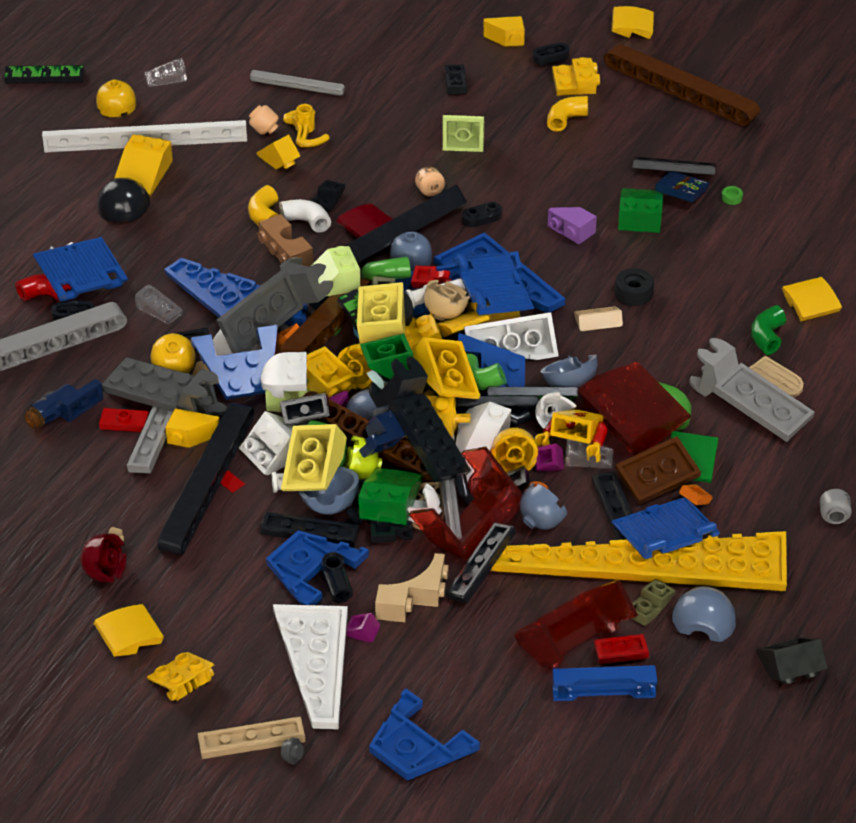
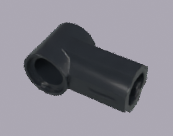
[322,552,353,603]

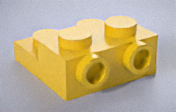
[552,57,600,96]
[307,346,356,398]

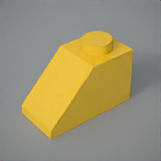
[483,16,525,46]
[257,135,300,169]
[166,408,219,448]

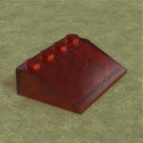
[577,361,691,456]

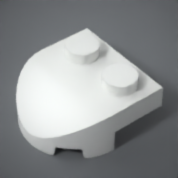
[261,352,307,398]

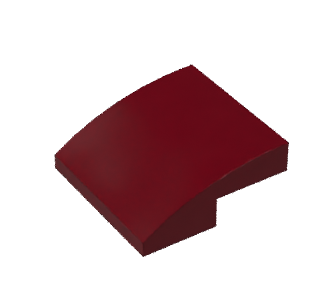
[336,203,392,238]

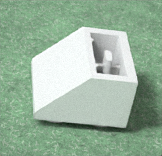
[239,411,292,475]

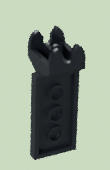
[369,356,471,483]

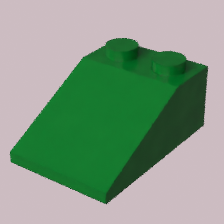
[618,188,663,233]
[358,468,423,525]

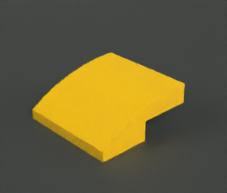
[612,6,654,39]
[782,277,842,321]
[437,311,490,338]
[94,604,164,657]

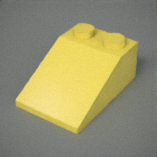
[357,282,406,344]
[281,424,347,491]

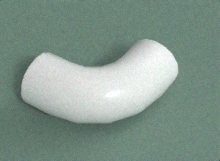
[279,199,331,232]

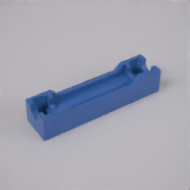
[552,665,657,701]

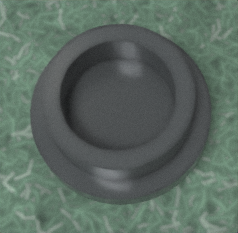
[281,738,304,764]

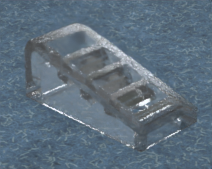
[144,58,187,87]
[135,284,183,324]
[565,439,613,469]

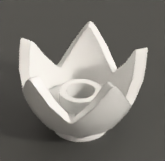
[535,392,576,429]
[407,483,442,525]

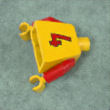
[535,409,607,462]

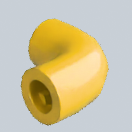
[547,96,588,132]
[248,185,279,226]

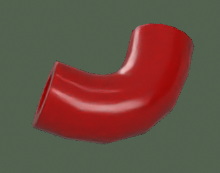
[15,274,72,302]

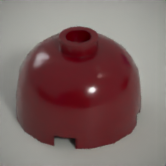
[80,533,127,583]

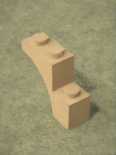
[375,553,449,622]

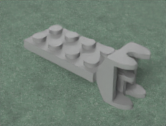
[689,338,815,442]

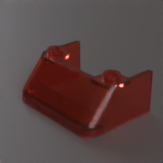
[409,446,523,561]
[513,579,638,669]

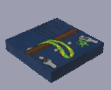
[655,171,709,203]

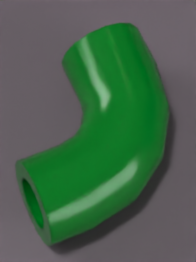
[751,305,786,355]

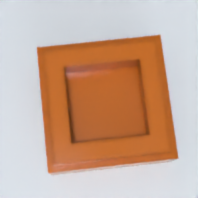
[679,484,713,505]

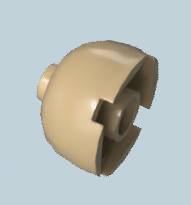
[424,280,470,321]

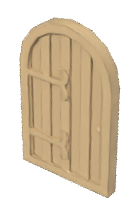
[749,356,804,398]

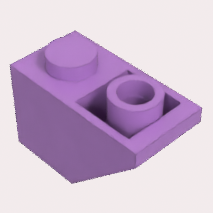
[547,207,597,244]

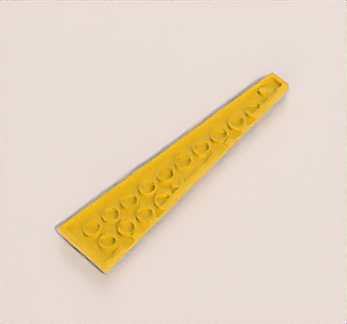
[491,531,787,591]

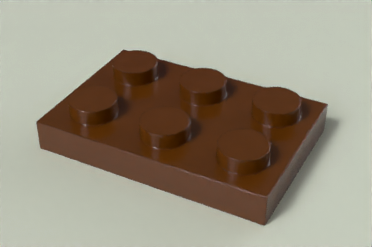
[615,436,701,505]

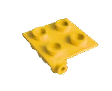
[147,652,214,701]

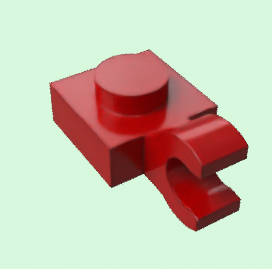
[411,266,452,288]

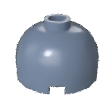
[390,232,432,271]
[519,483,568,530]

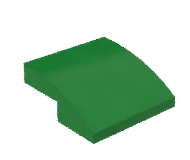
[671,431,718,483]

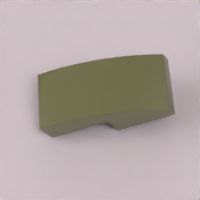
[625,579,676,626]

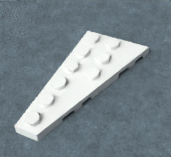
[273,604,348,729]

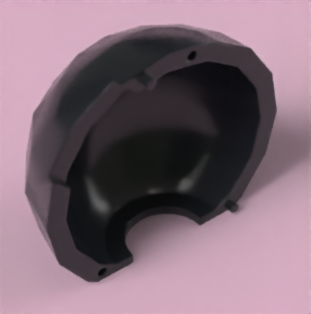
[97,177,150,222]

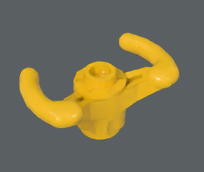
[283,104,330,148]

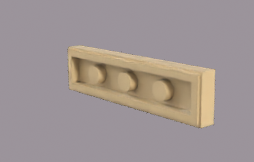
[198,717,305,759]

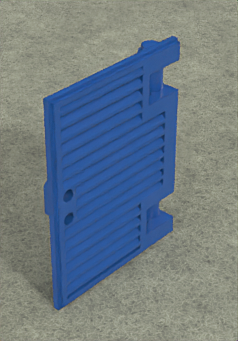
[33,237,128,302]
[453,252,534,315]
[612,497,720,560]

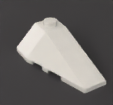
[464,312,559,360]
[454,402,511,492]

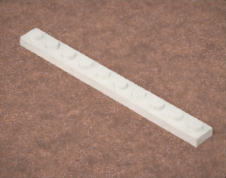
[42,120,247,152]

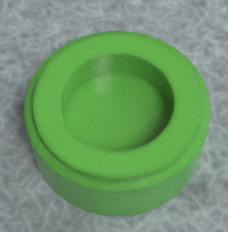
[722,186,743,205]

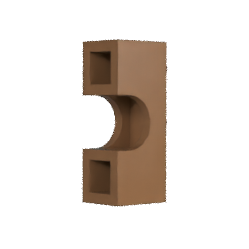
[258,214,313,267]

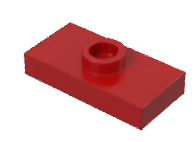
[99,408,149,432]
[594,634,649,665]

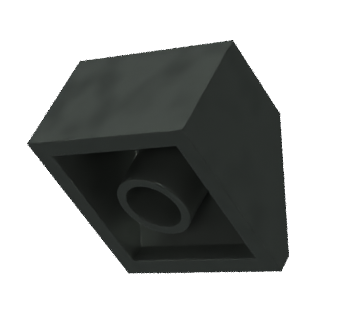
[756,637,828,684]

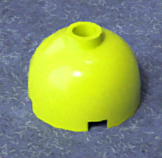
[344,435,382,480]

